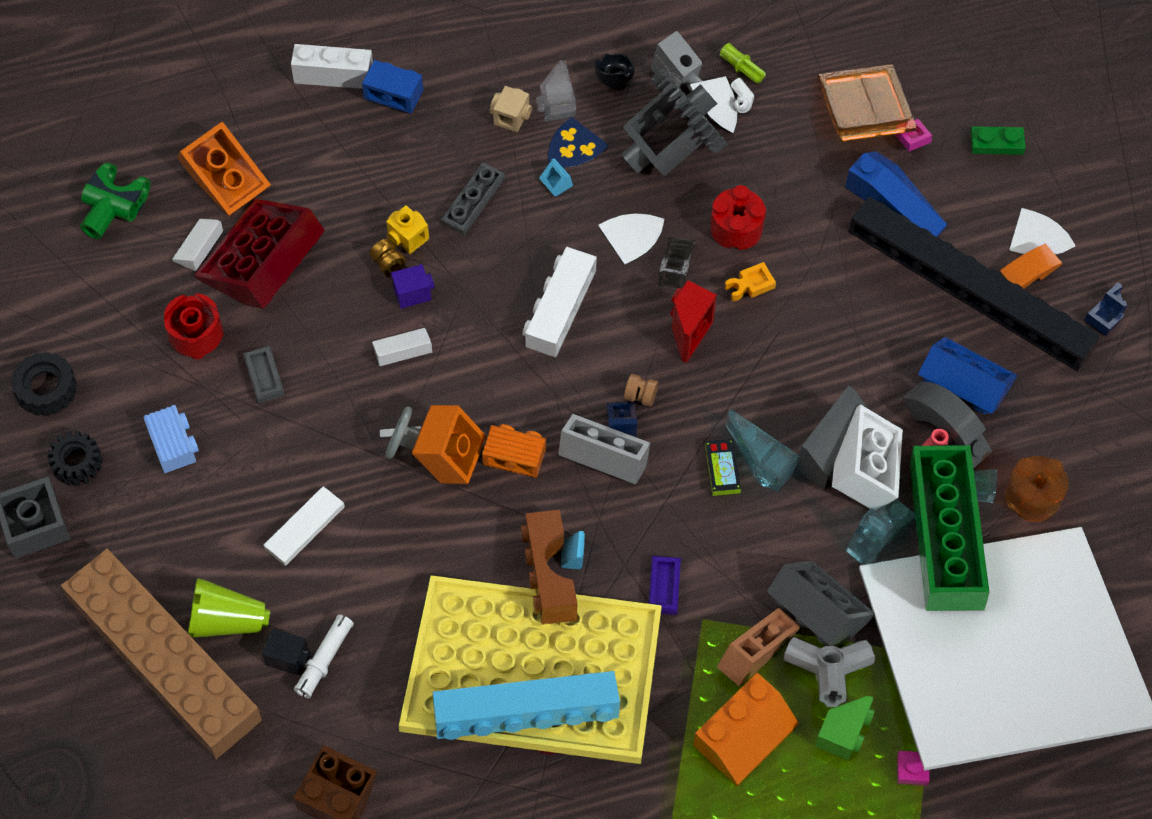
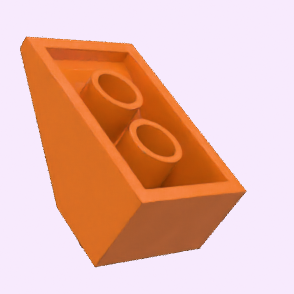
[177,122,271,216]

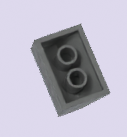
[796,385,868,490]
[767,560,875,646]

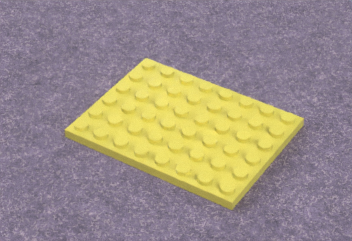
[399,576,662,764]

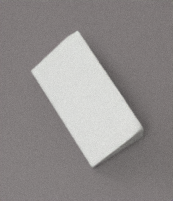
[172,219,223,271]
[372,328,432,366]

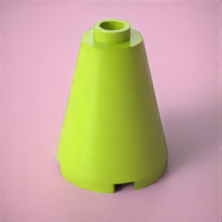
[188,578,270,638]

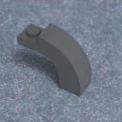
[902,382,993,468]

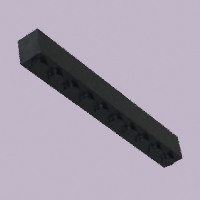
[849,197,1100,372]

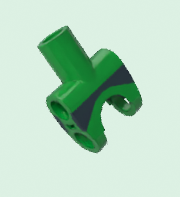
[80,162,151,240]

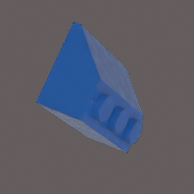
[918,337,1018,414]

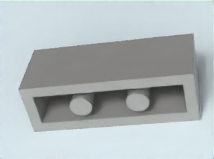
[558,414,650,484]

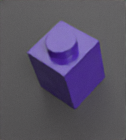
[391,264,434,309]

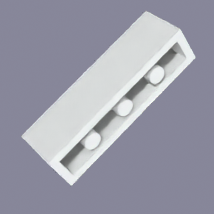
[523,247,596,357]

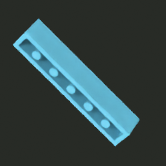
[433,671,620,740]

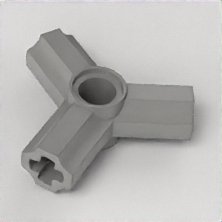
[784,637,875,707]

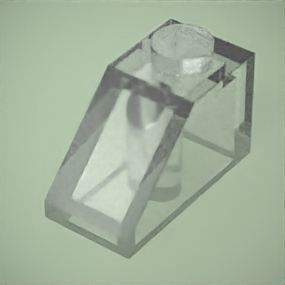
[536,60,576,122]

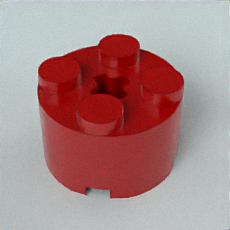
[710,185,766,250]
[164,293,224,359]

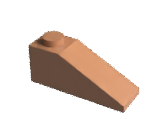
[717,608,801,686]

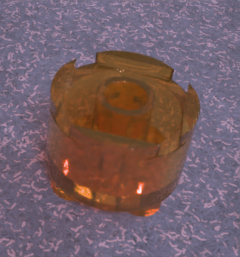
[1005,456,1069,522]

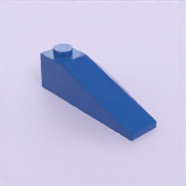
[845,151,947,237]

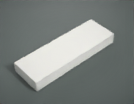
[264,486,345,566]

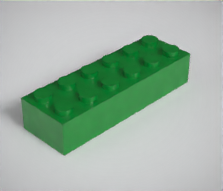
[910,445,990,611]

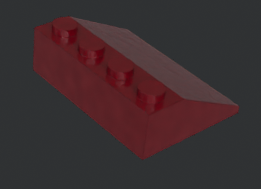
[194,199,325,309]

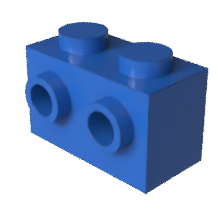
[362,60,423,114]

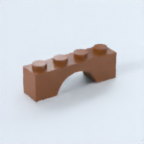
[520,510,578,625]

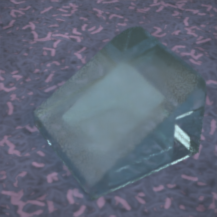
[974,469,997,503]

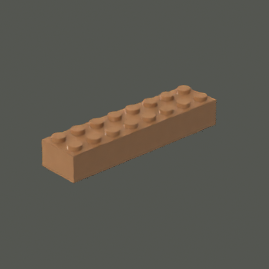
[61,549,262,760]

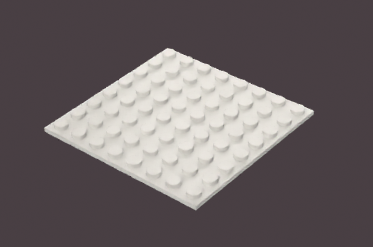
[859,527,1152,771]

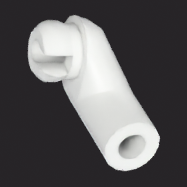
[731,78,754,113]

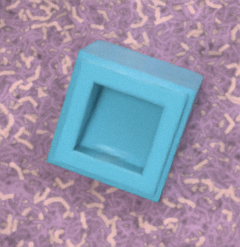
[560,531,585,570]

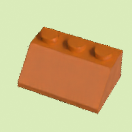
[693,673,799,786]

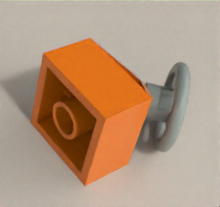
[385,405,486,484]

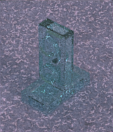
[845,499,915,565]

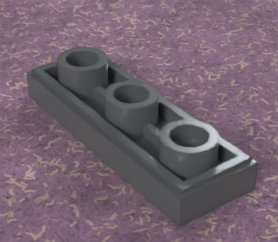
[441,162,505,236]

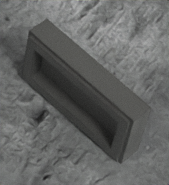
[243,346,285,404]

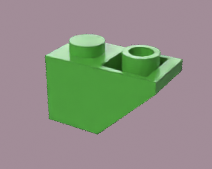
[815,696,875,760]

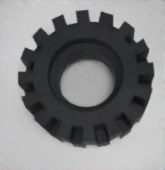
[47,431,103,486]

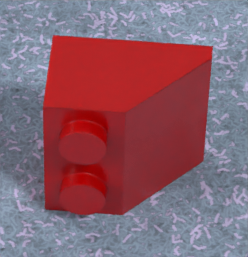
[670,280,717,363]

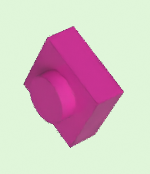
[895,119,932,152]
[897,751,929,786]

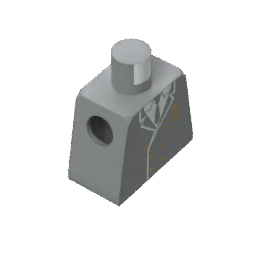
[650,31,702,92]

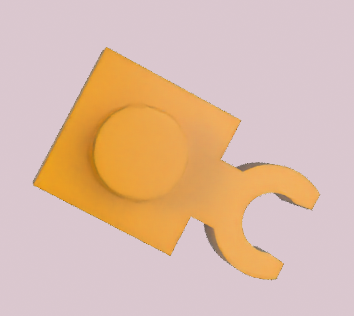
[725,262,776,301]

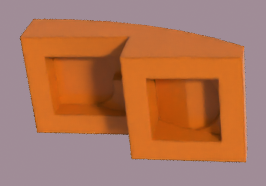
[1000,243,1062,289]

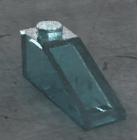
[726,409,799,492]

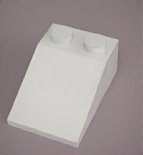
[832,404,903,511]

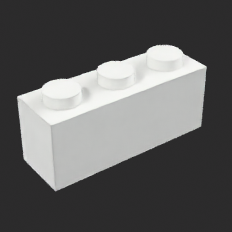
[291,44,373,89]

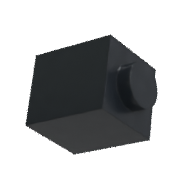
[262,628,311,675]

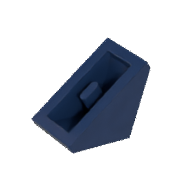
[607,402,637,437]

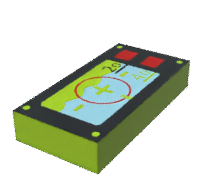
[705,439,741,496]

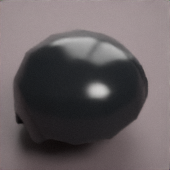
[595,53,635,88]

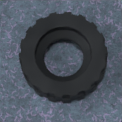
[11,352,77,416]

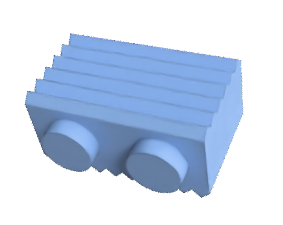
[143,405,199,474]

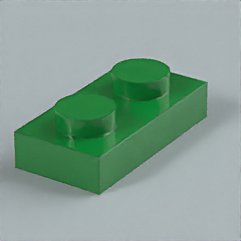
[970,126,1026,155]

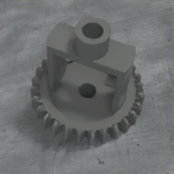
[621,68,728,177]

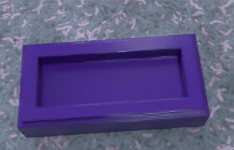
[649,556,681,615]

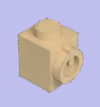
[490,86,532,132]

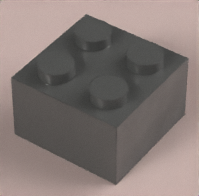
[0,477,71,559]

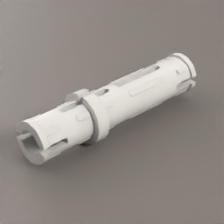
[294,615,354,698]

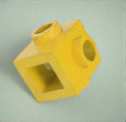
[386,205,429,255]

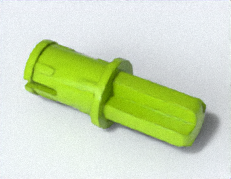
[719,43,766,84]

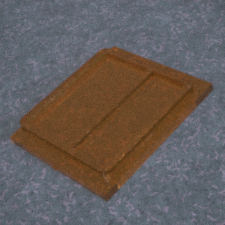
[818,64,917,142]

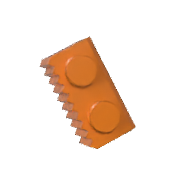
[482,424,546,478]

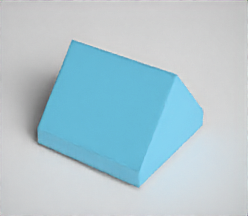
[539,159,573,196]

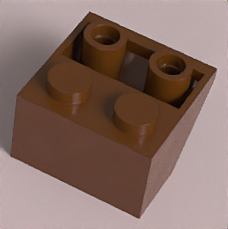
[293,745,377,819]

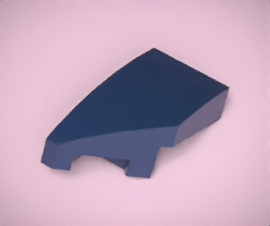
[1084,282,1127,336]

